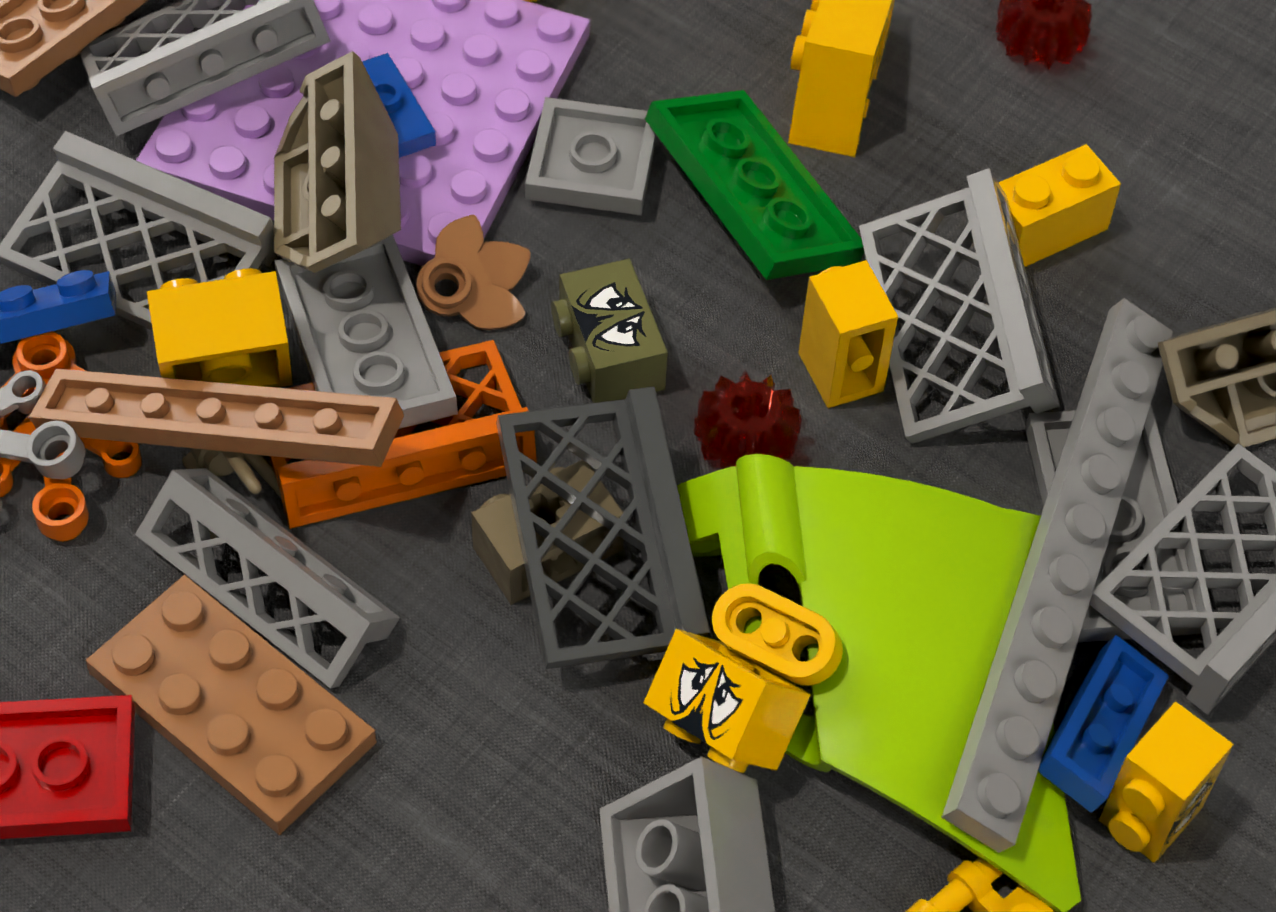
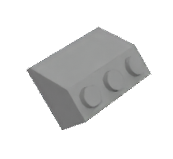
[599,756,775,912]

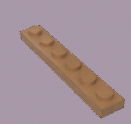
[29,368,404,467]

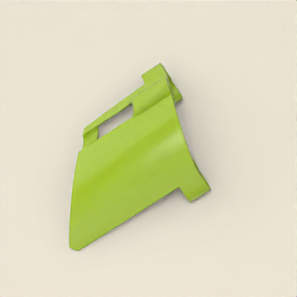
[677,454,1081,912]

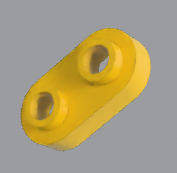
[712,583,843,686]

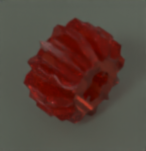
[996,0,1092,70]
[693,369,802,469]

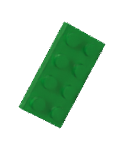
[645,90,865,280]

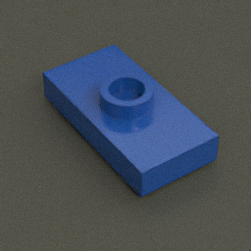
[362,53,436,158]

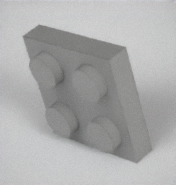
[525,97,657,215]

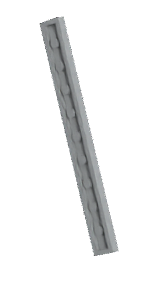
[942,298,1173,853]

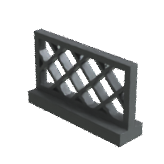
[496,387,710,670]

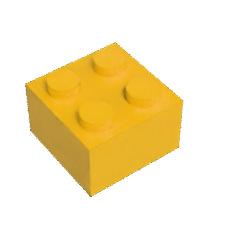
[146,268,293,388]

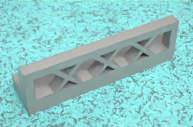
[135,468,400,689]

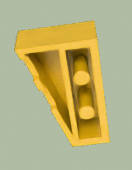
[788,0,895,157]

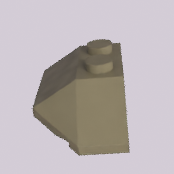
[274,51,401,273]
[1158,308,1276,448]

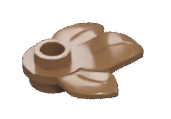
[416,215,531,330]

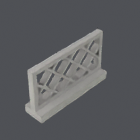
[80,0,331,137]
[0,131,277,331]
[859,168,1060,444]
[1089,443,1276,715]

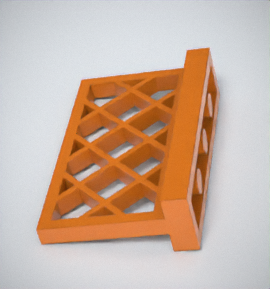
[269,340,537,529]

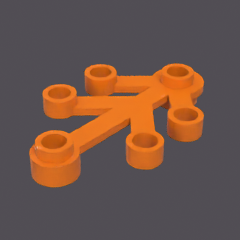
[0,331,142,542]

